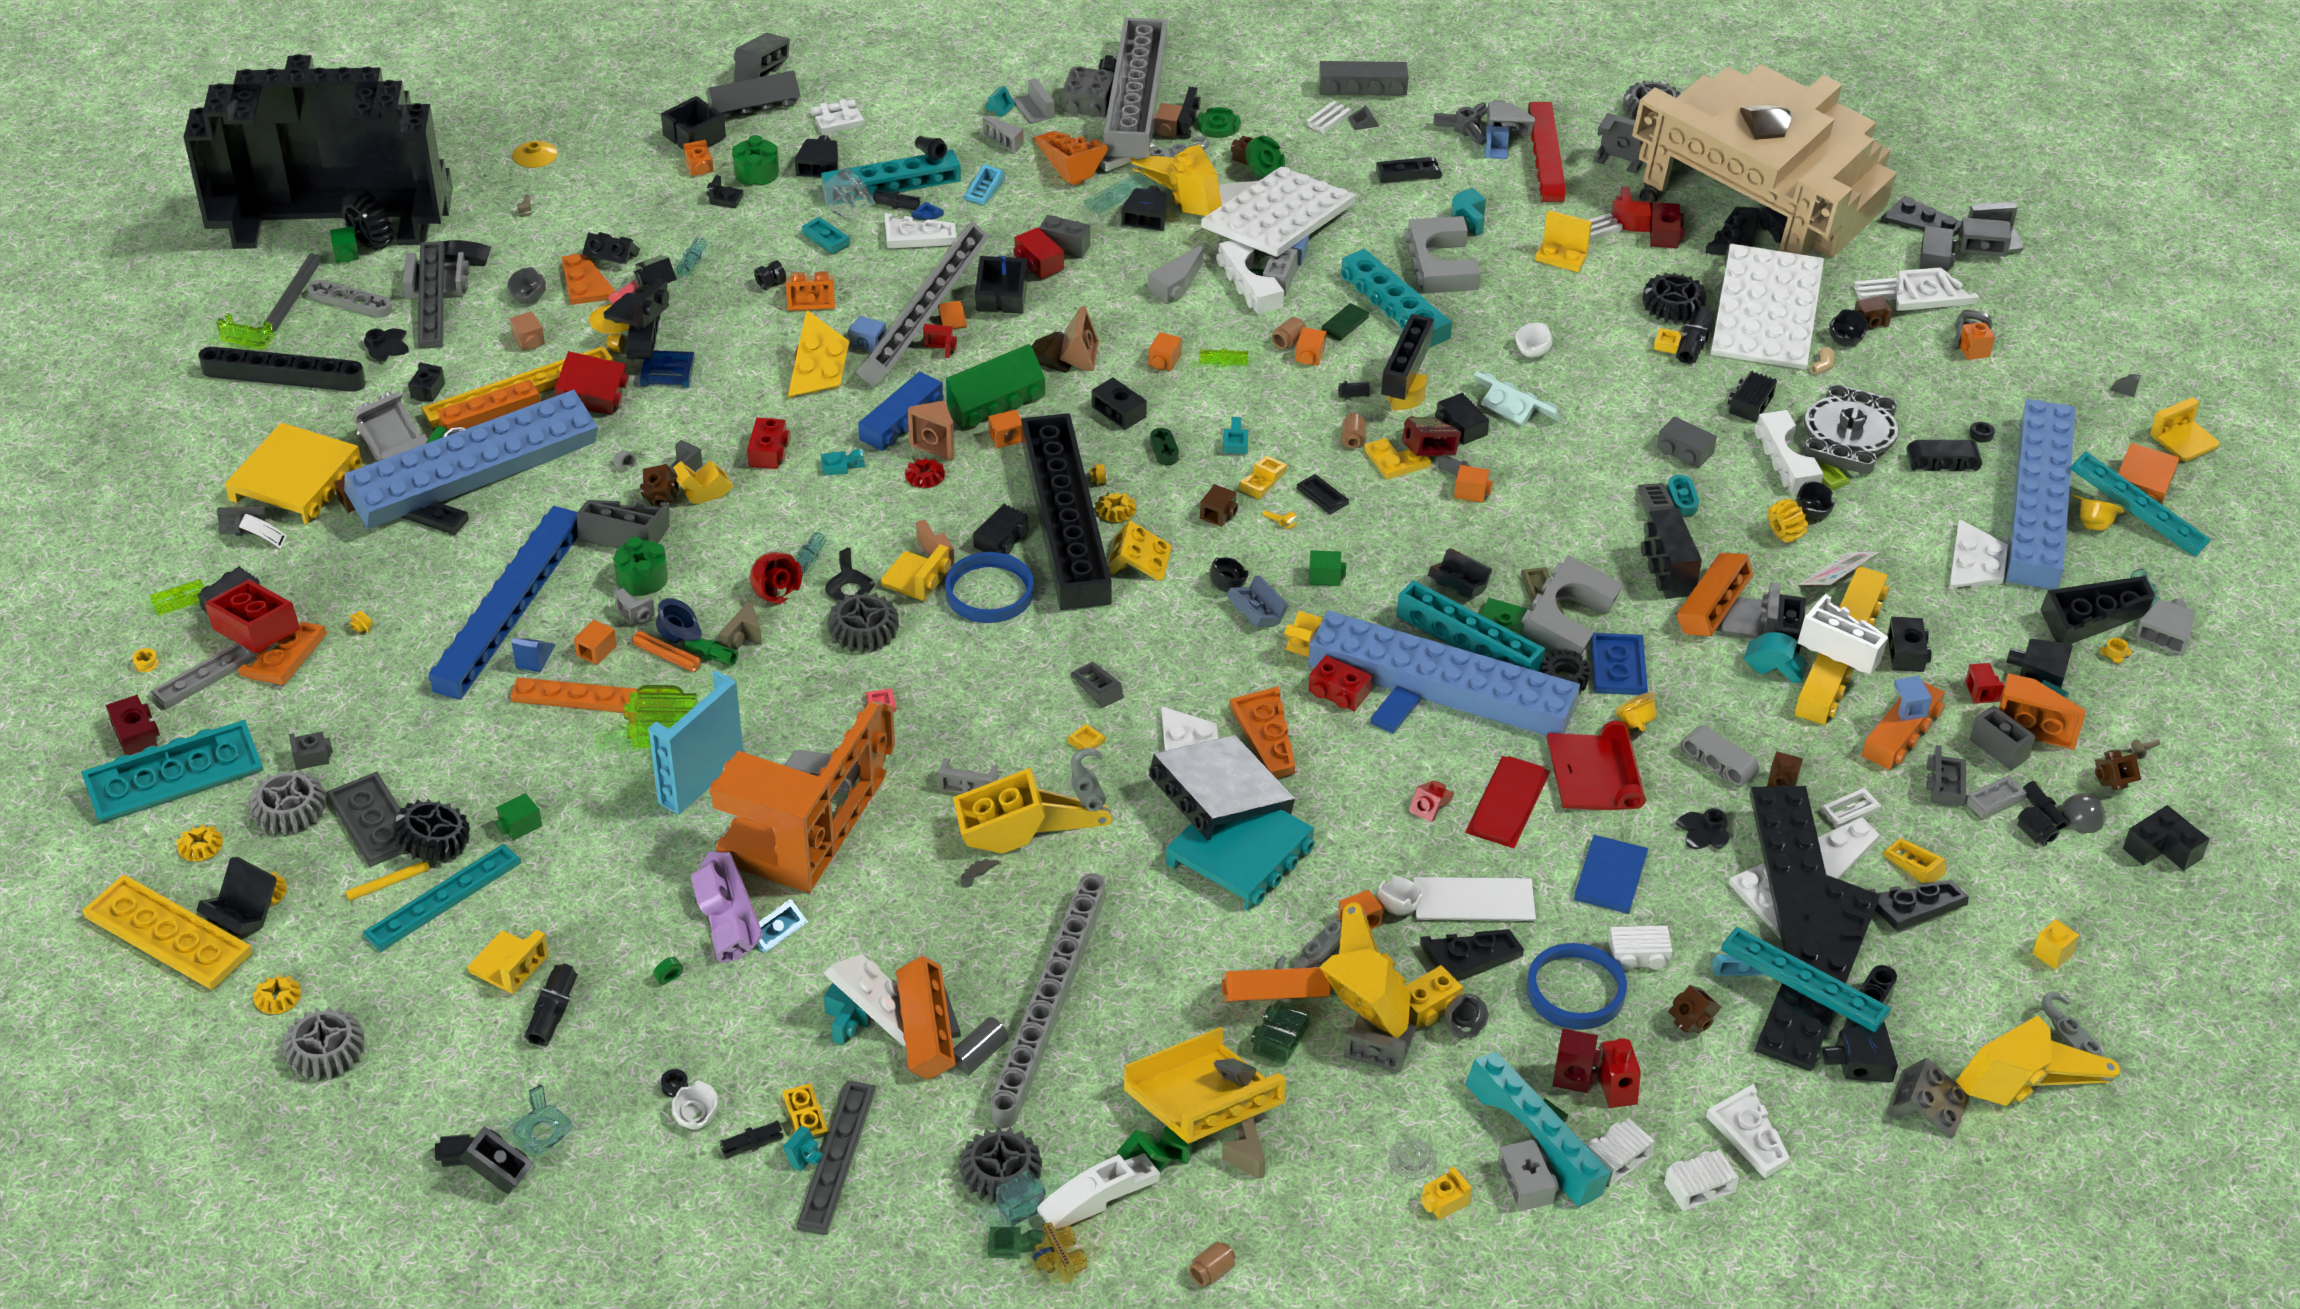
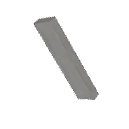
[150,643,257,710]

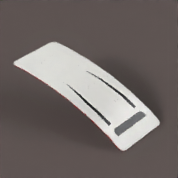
[239,514,287,549]

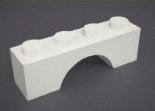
[1216,240,1284,314]
[1755,410,1823,495]

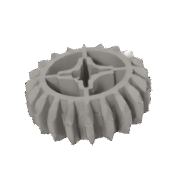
[249,769,326,836]
[282,1006,365,1081]

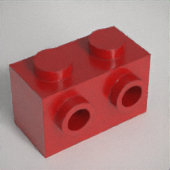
[1013,227,1064,279]
[747,417,791,469]
[1308,655,1372,711]

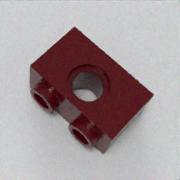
[1650,202,1684,248]
[105,694,160,755]
[1552,1028,1602,1093]

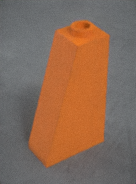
[1221,967,1334,1003]

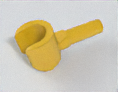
[1262,510,1297,530]

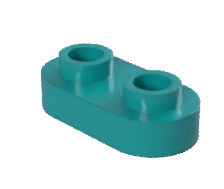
[1667,475,1699,516]

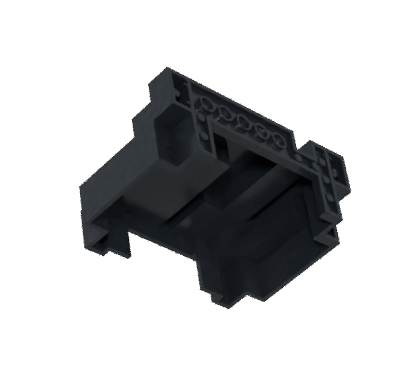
[183,54,453,249]

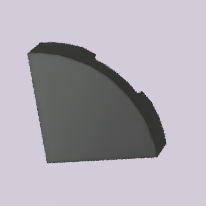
[2111,374,2141,397]

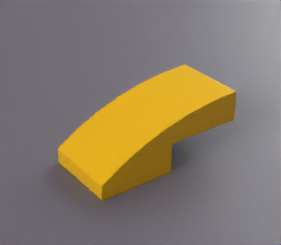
[1238,456,1288,500]

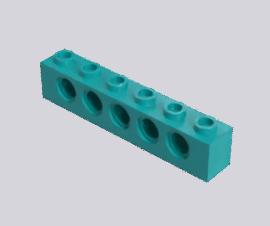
[821,149,961,205]
[1341,248,1452,348]
[1396,580,1545,672]

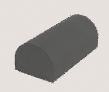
[953,1017,1008,1076]

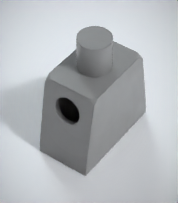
[2135,599,2195,655]

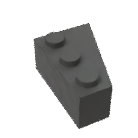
[734,33,790,82]
[577,500,670,548]

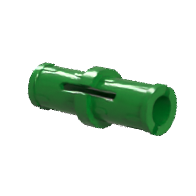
[685,638,738,666]

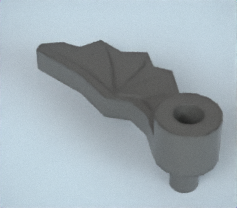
[961,859,999,888]

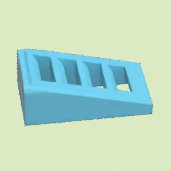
[964,164,1005,205]

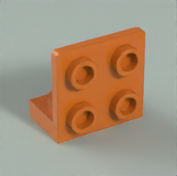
[786,271,835,311]

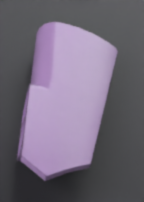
[691,851,763,963]

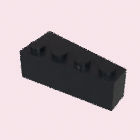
[2040,576,2155,644]

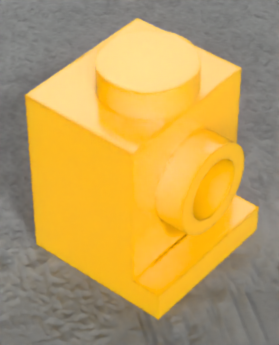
[1421,1166,1472,1220]

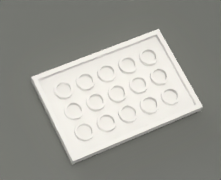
[1201,167,1356,257]
[1711,244,1824,370]

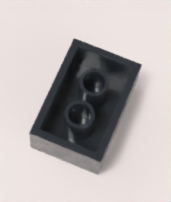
[1641,508,1702,599]

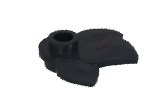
[364,328,409,361]
[1676,808,1729,849]

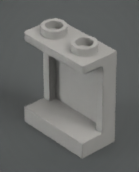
[402,252,470,299]
[352,391,428,462]

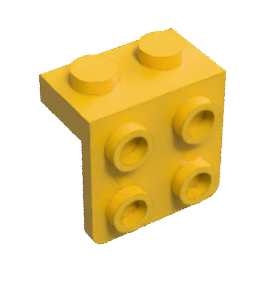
[2150,397,2219,462]
[881,544,951,602]

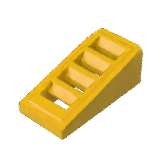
[1882,838,1946,883]

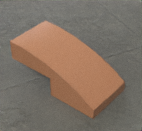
[916,520,954,567]

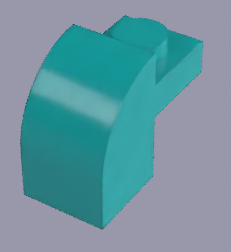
[1451,187,1486,236]
[1743,632,1808,683]
[824,983,870,1045]

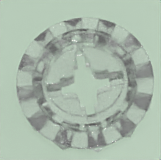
[1389,1136,1437,1179]

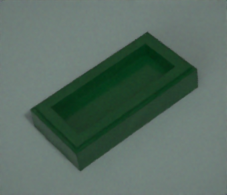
[1322,303,1369,341]

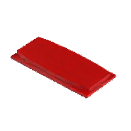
[1465,756,1551,849]

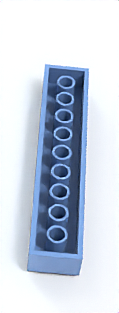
[344,390,598,529]
[2006,399,2076,589]
[1308,610,1580,736]

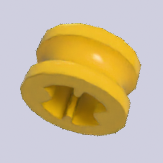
[132,648,159,672]

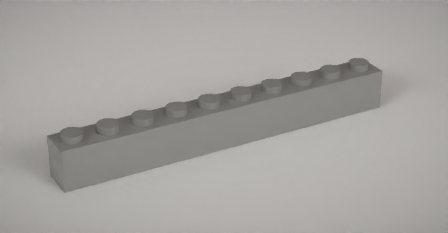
[856,221,989,387]

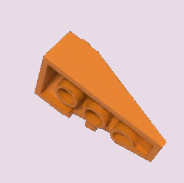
[1033,131,1108,185]

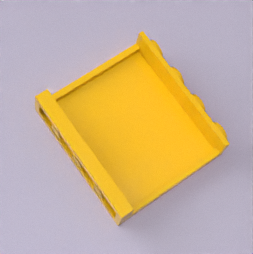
[225,422,362,525]
[1124,1027,1286,1144]

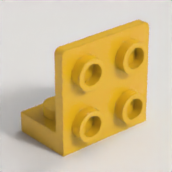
[1535,210,1592,272]
[1107,520,1172,581]
[467,929,549,994]

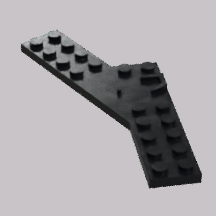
[1749,786,1881,1071]

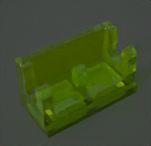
[216,313,275,350]

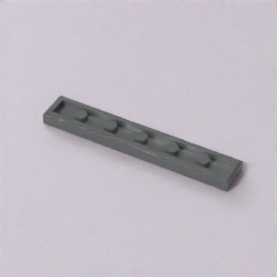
[418,241,445,349]
[797,1080,876,1235]

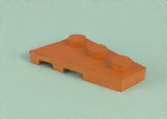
[562,254,615,305]
[237,622,327,686]

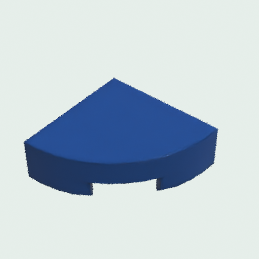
[911,202,944,220]

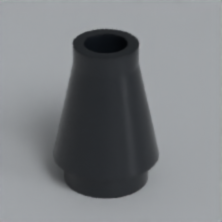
[915,136,947,160]

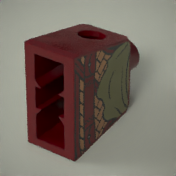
[1402,416,1461,456]

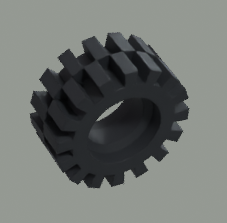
[1541,650,1590,694]

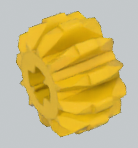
[1767,498,1808,543]

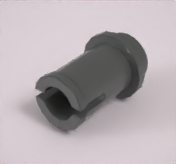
[1438,454,1471,478]

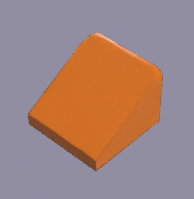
[938,301,967,330]

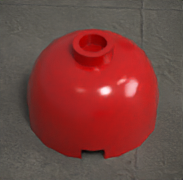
[749,551,803,604]

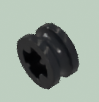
[661,1069,688,1098]

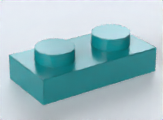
[802,217,850,254]

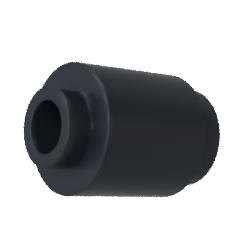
[2017,806,2060,847]
[435,1134,475,1167]

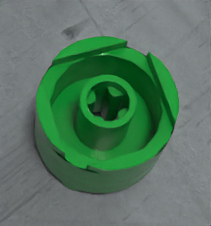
[732,135,779,186]
[613,537,668,596]

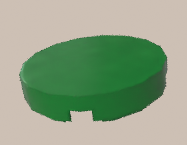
[1197,107,1241,138]
[1245,135,1285,179]

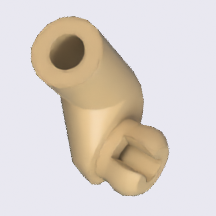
[1810,347,1835,375]

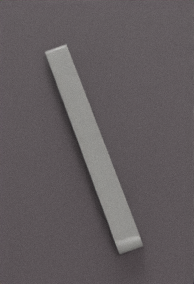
[990,873,1105,1128]

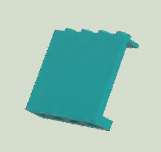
[1166,810,1315,911]

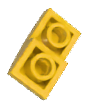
[782,1083,828,1138]

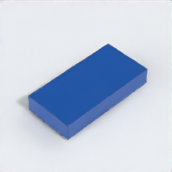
[1370,686,1420,734]

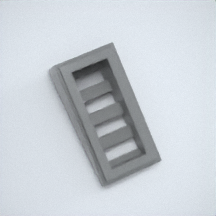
[983,115,1024,153]

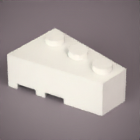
[1797,594,1888,675]

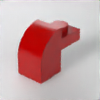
[1611,187,1651,232]

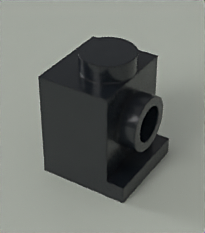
[408,362,445,402]

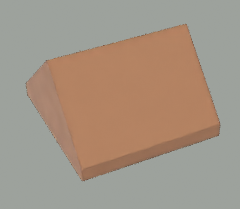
[1060,306,1099,371]
[908,400,954,461]

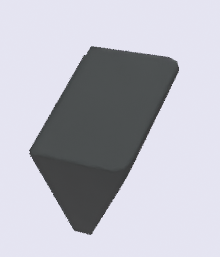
[1348,105,1379,130]
[1214,1058,1257,1087]

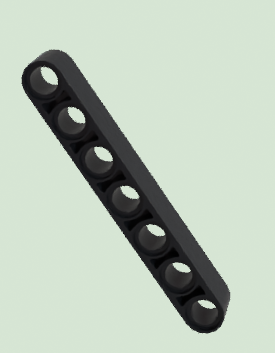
[198,347,366,392]

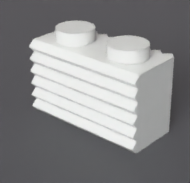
[1607,925,1672,970]
[1587,1118,1655,1187]
[1664,1149,1739,1211]

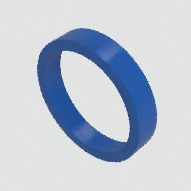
[945,552,1034,623]
[1527,943,1627,1030]

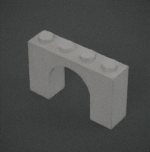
[1404,216,1480,293]
[1521,555,1623,657]

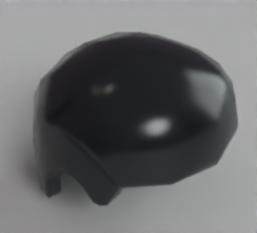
[1829,309,1868,347]
[1796,481,1835,520]
[1209,557,1249,593]

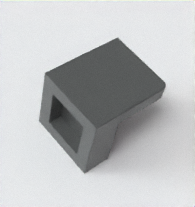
[669,440,703,478]

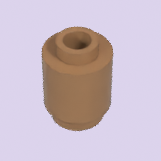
[1272,317,1306,349]
[1341,413,1366,448]
[1188,1242,1235,1287]

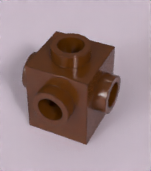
[640,464,679,507]
[2094,749,2141,790]
[1668,985,1722,1034]

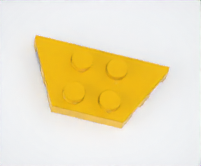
[787,311,849,398]

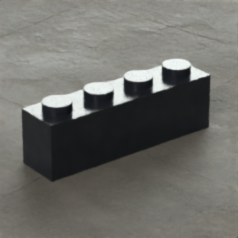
[1381,314,1434,400]

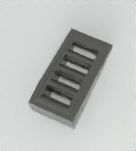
[1638,483,1674,519]
[1071,662,1124,708]

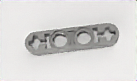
[307,280,392,317]

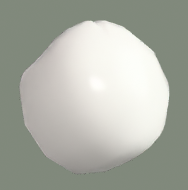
[1515,322,1553,358]
[1376,876,1422,916]
[672,1081,718,1130]

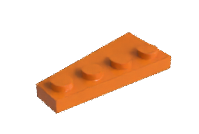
[1229,686,1295,778]

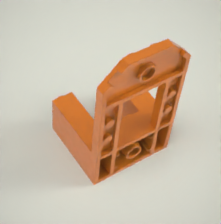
[709,702,895,893]

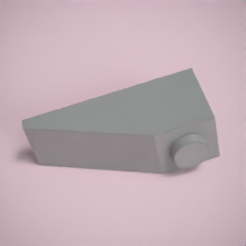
[1148,245,1203,304]

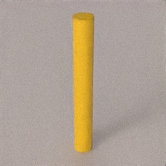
[345,860,430,901]

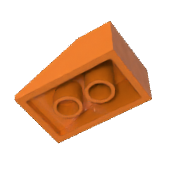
[1998,673,2086,750]

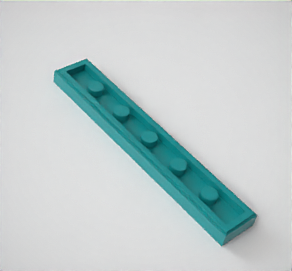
[2070,451,2211,556]
[363,843,521,952]
[1721,926,1891,1033]

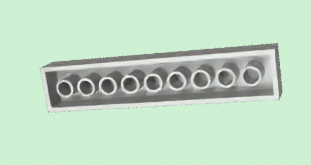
[1104,17,1167,159]

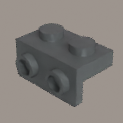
[1926,745,1966,806]

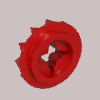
[905,457,945,488]

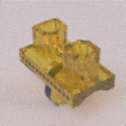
[1031,1222,1087,1284]

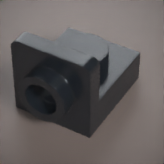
[706,175,744,208]

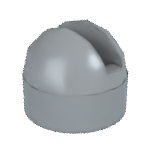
[614,450,636,472]

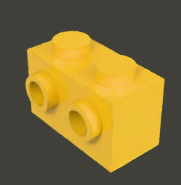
[1405,965,1463,1030]

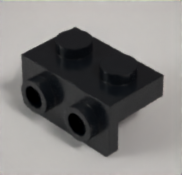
[582,232,640,264]
[1427,548,1492,598]

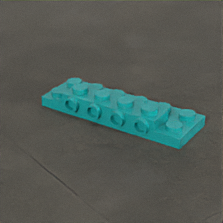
[81,719,263,824]

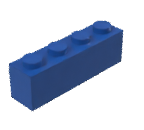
[858,371,944,451]

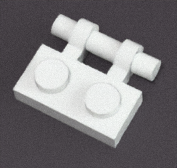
[811,99,864,134]

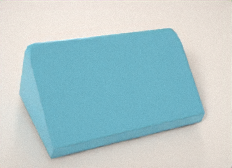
[755,899,808,953]
[1711,955,1766,976]

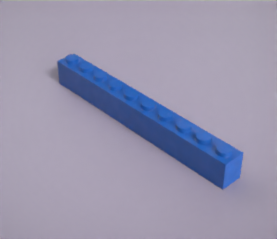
[429,505,578,700]

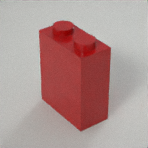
[555,351,629,415]

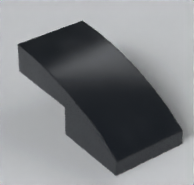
[444,240,491,266]

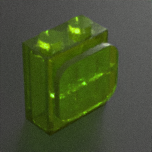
[624,685,698,748]

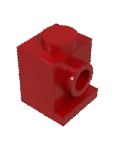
[1965,663,2004,704]

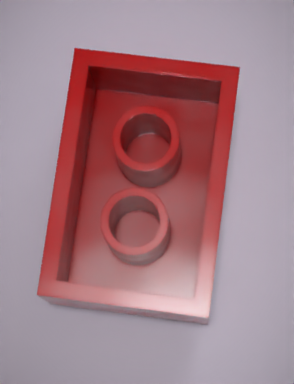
[204,579,300,653]

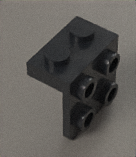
[604,279,669,328]
[196,857,277,936]

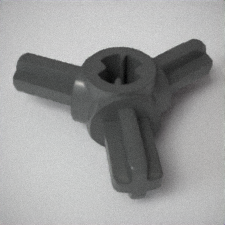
[1433,102,1487,145]

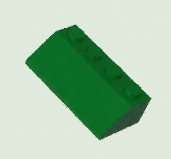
[946,344,1045,430]

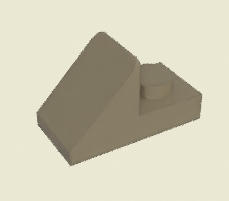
[719,602,762,649]
[1222,1117,1265,1179]

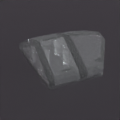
[822,167,875,221]

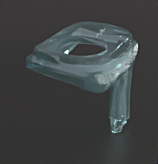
[513,1084,573,1155]

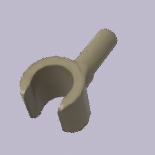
[517,194,532,217]
[2127,739,2160,759]

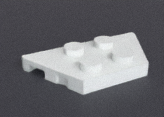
[1896,268,1979,311]
[1949,520,2008,591]
[1161,707,1218,751]
[823,954,906,1046]

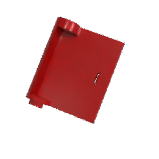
[1546,721,1646,810]

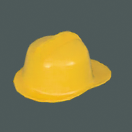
[2069,494,2124,531]
[1614,692,1657,732]

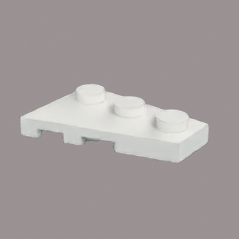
[884,213,956,249]
[1706,1084,1790,1178]

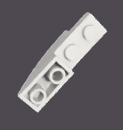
[1037,1153,1160,1231]

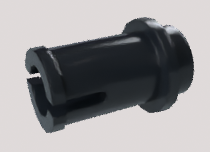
[1338,380,1370,400]

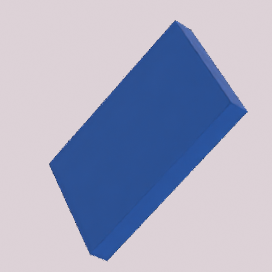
[1590,633,1648,695]
[1574,835,1648,914]

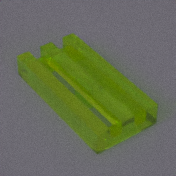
[149,579,204,616]

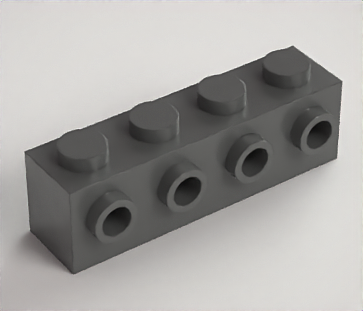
[1319,61,1409,95]
[706,70,801,119]

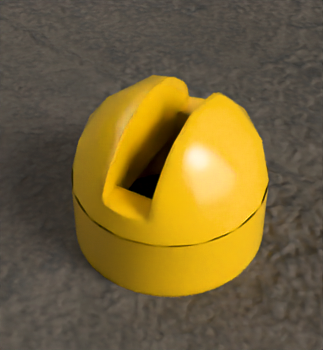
[606,333,625,353]

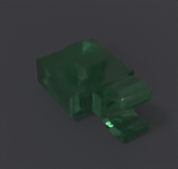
[988,1226,1043,1259]

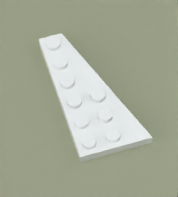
[1729,817,1880,940]

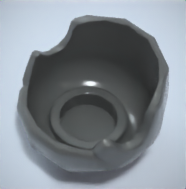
[507,267,546,304]
[2060,793,2105,833]
[1444,993,1489,1040]

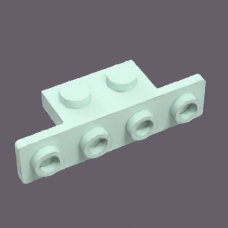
[1473,371,1561,426]

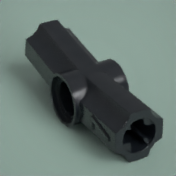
[524,963,578,1046]

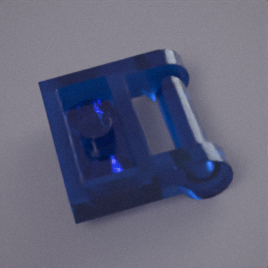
[640,350,695,388]

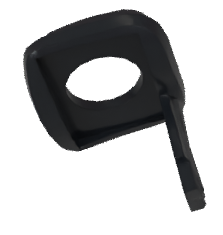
[825,547,875,601]

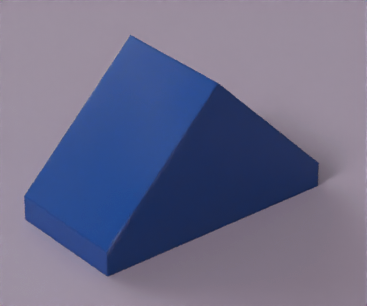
[512,638,556,673]

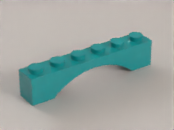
[1465,1051,1611,1207]

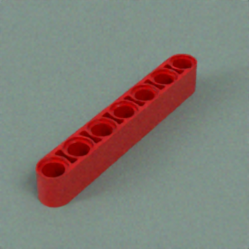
[1528,102,1565,202]

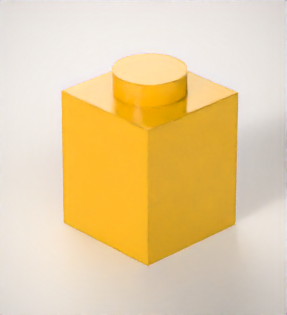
[2032,919,2079,970]

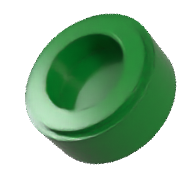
[653,957,683,985]

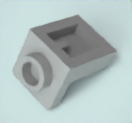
[614,588,655,627]

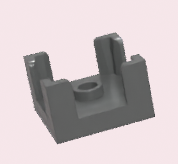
[1594,113,1643,174]

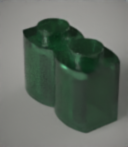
[1250,999,1310,1065]

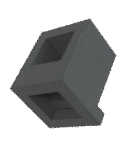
[289,731,333,770]

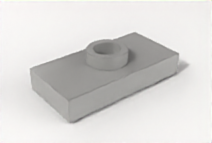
[1965,775,2027,819]

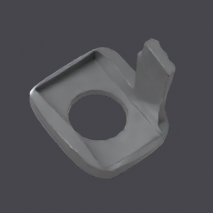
[1952,309,1993,350]

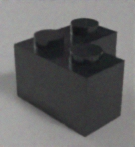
[2123,805,2210,871]

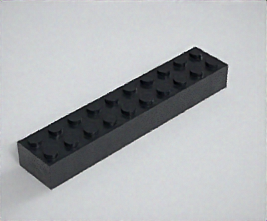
[1021,413,1112,610]

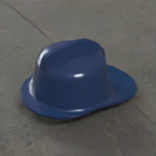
[656,598,702,643]

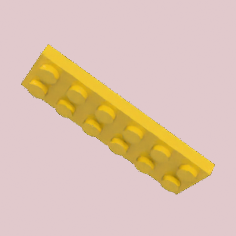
[82,874,253,990]

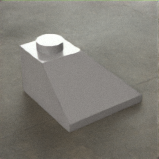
[1486,100,1535,136]

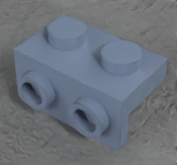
[1227,575,1288,628]

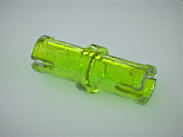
[1199,347,1248,367]

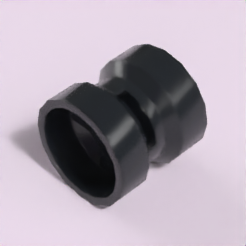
[754,260,786,290]

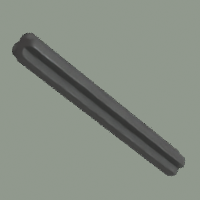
[263,253,321,332]

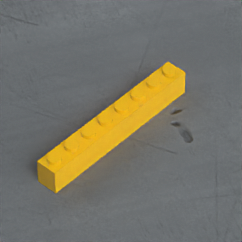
[1794,566,1890,725]

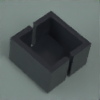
[661,96,726,150]
[975,256,1028,314]

